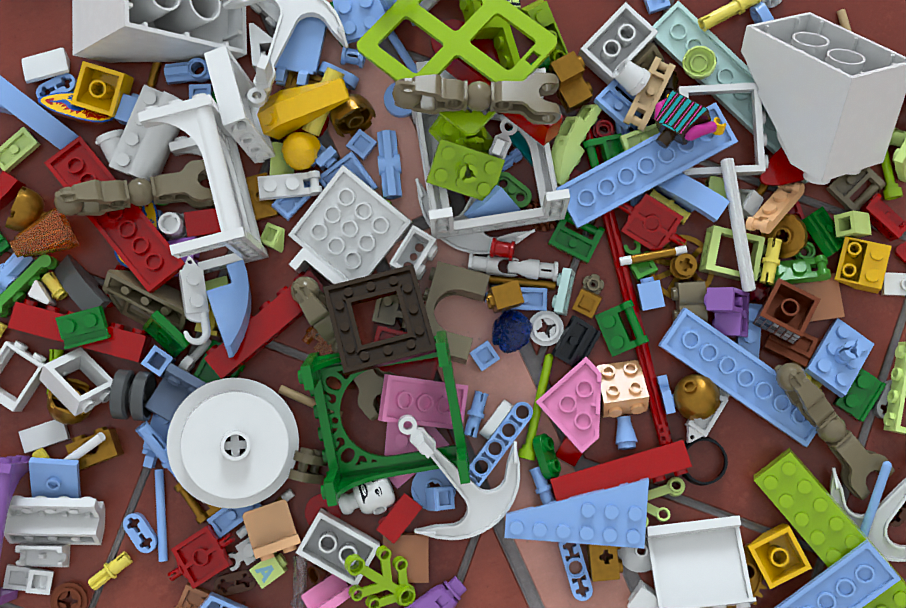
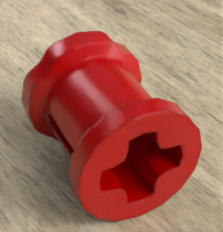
[490,237,516,261]

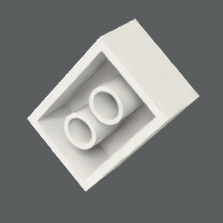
[578,2,658,85]
[296,508,380,585]

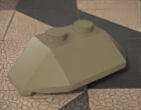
[102,269,187,331]

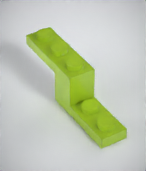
[459,0,520,70]

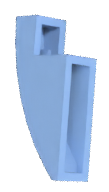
[0,75,79,150]
[653,173,730,222]
[206,260,251,358]

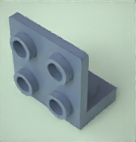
[145,363,207,422]

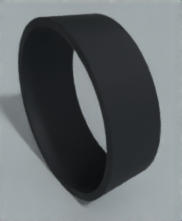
[682,437,728,486]

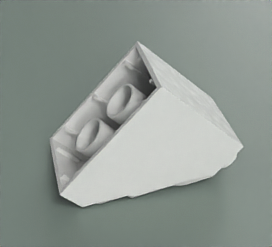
[72,0,247,63]
[741,12,906,185]

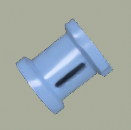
[341,46,366,69]

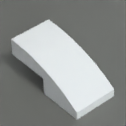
[3,564,54,595]

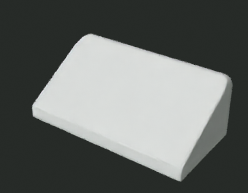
[22,48,70,84]

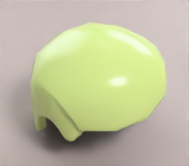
[682,46,717,80]

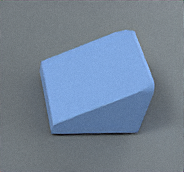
[425,485,455,511]

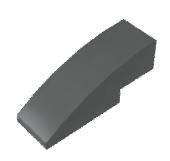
[54,254,112,311]

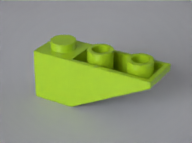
[520,0,568,62]

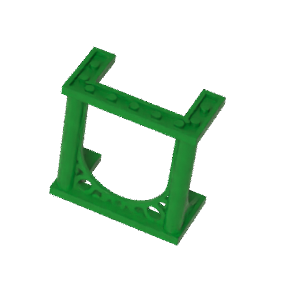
[298,330,470,507]

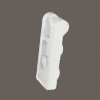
[257,170,322,201]

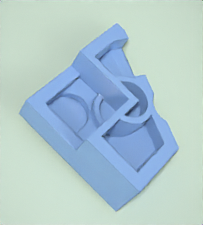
[464,185,521,219]

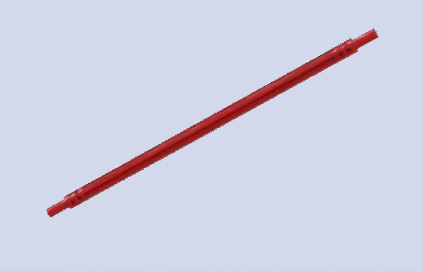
[585,128,673,446]

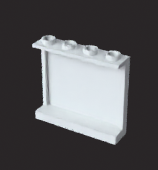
[646,515,756,608]

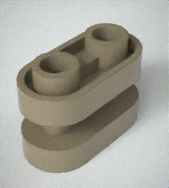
[288,447,328,484]

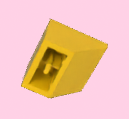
[834,236,892,294]

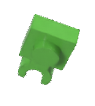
[624,240,658,282]

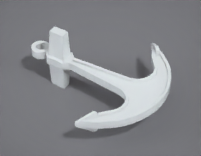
[222,0,349,108]
[415,118,536,254]
[398,414,520,540]
[829,467,906,562]

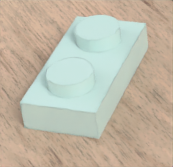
[552,267,576,316]

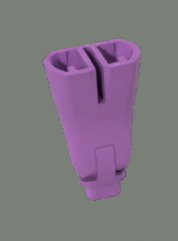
[404,576,467,608]

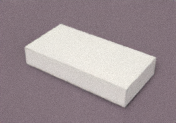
[18,420,71,453]

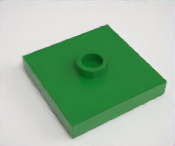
[142,310,190,358]

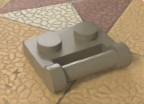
[826,167,886,212]

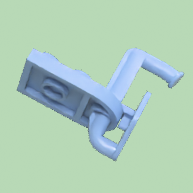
[332,0,415,44]

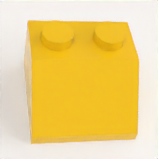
[71,61,134,117]
[747,523,812,589]

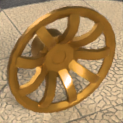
[649,235,714,299]

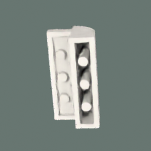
[109,85,180,181]
[4,495,106,545]

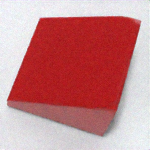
[555,436,584,466]

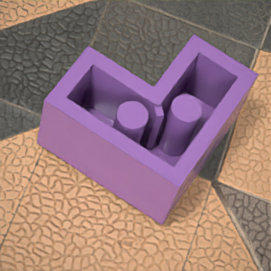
[704,287,750,337]

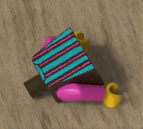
[654,90,727,149]

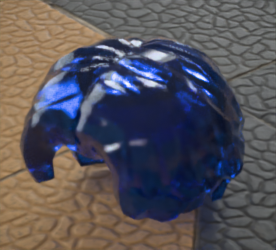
[492,310,532,354]

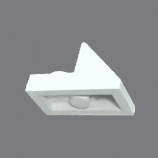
[249,23,273,72]

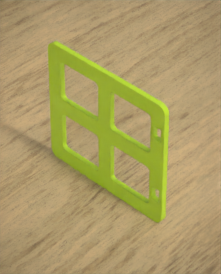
[357,0,557,136]

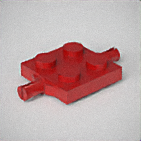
[617,192,686,251]
[168,524,236,589]

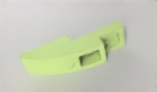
[551,104,602,186]

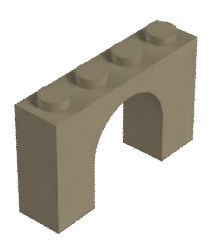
[423,261,490,365]

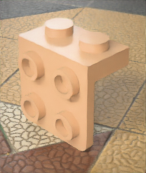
[596,360,649,418]
[243,500,301,561]

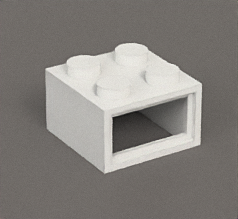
[389,225,438,280]

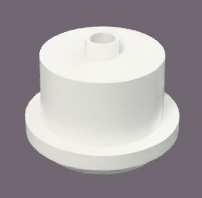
[167,378,299,508]

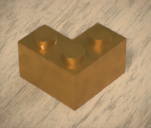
[547,51,593,114]

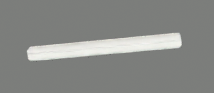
[720,158,756,292]

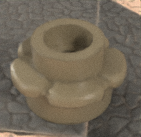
[582,274,604,295]

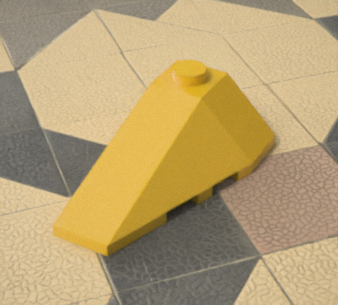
[257,78,350,140]

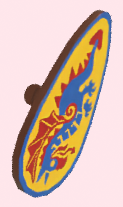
[38,92,116,125]

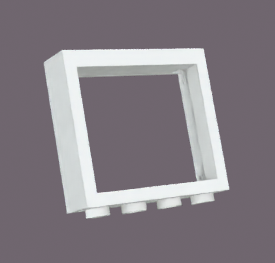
[204,45,275,163]
[676,82,769,178]

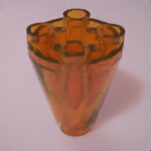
[9,207,80,258]

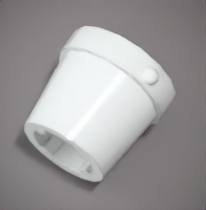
[613,59,651,96]
[95,129,124,163]
[158,212,187,240]

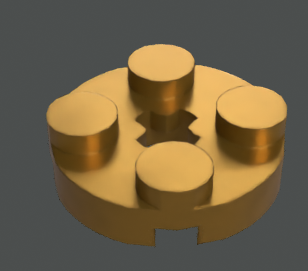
[761,213,808,258]

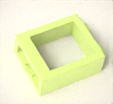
[698,225,766,281]

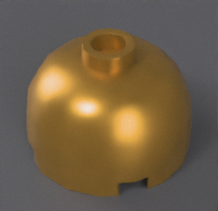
[330,94,376,137]
[5,186,47,232]
[673,374,721,421]
[47,378,94,425]

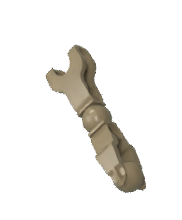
[392,72,561,124]
[54,160,215,216]
[291,277,397,421]
[775,363,895,500]

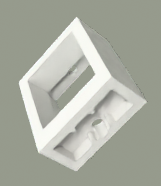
[0,340,47,412]
[39,347,113,416]

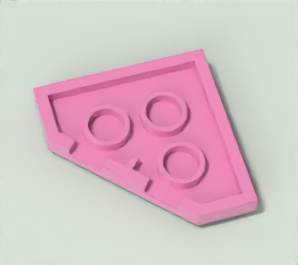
[536,357,602,453]
[384,422,449,489]

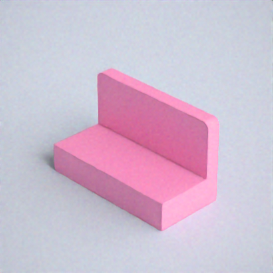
[301,574,357,608]

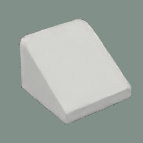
[739,189,764,216]
[28,280,57,307]

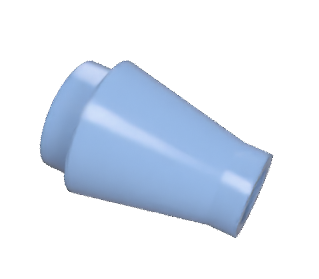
[615,416,638,450]

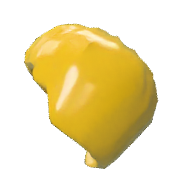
[282,132,321,171]

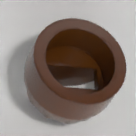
[308,564,328,584]

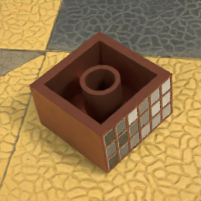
[753,278,821,345]

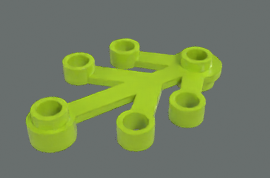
[344,545,416,608]

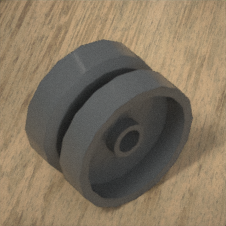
[109,369,156,421]

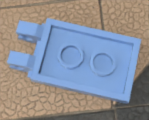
[275,17,327,87]

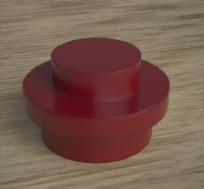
[749,283,768,302]

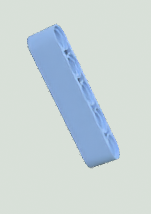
[470,402,533,487]

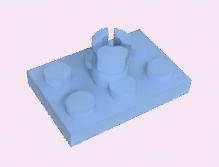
[804,318,874,398]

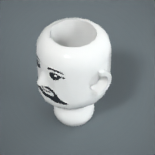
[338,478,395,515]

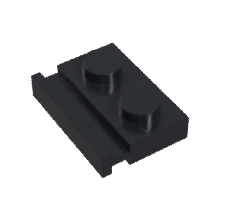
[551,315,601,368]

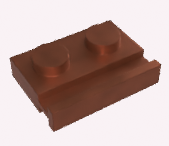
[762,332,819,369]

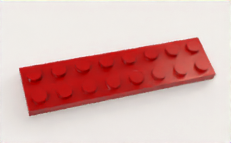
[44,136,185,293]

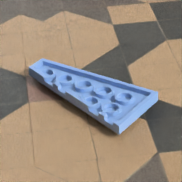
[504,478,649,549]

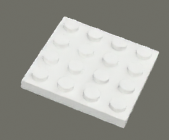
[288,165,413,281]

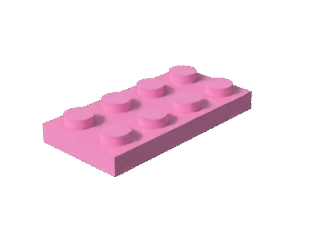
[378,374,468,429]

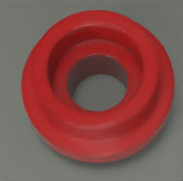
[592,119,615,138]

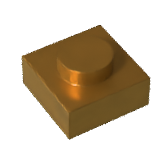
[572,288,603,318]

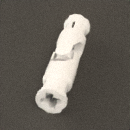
[468,253,558,282]

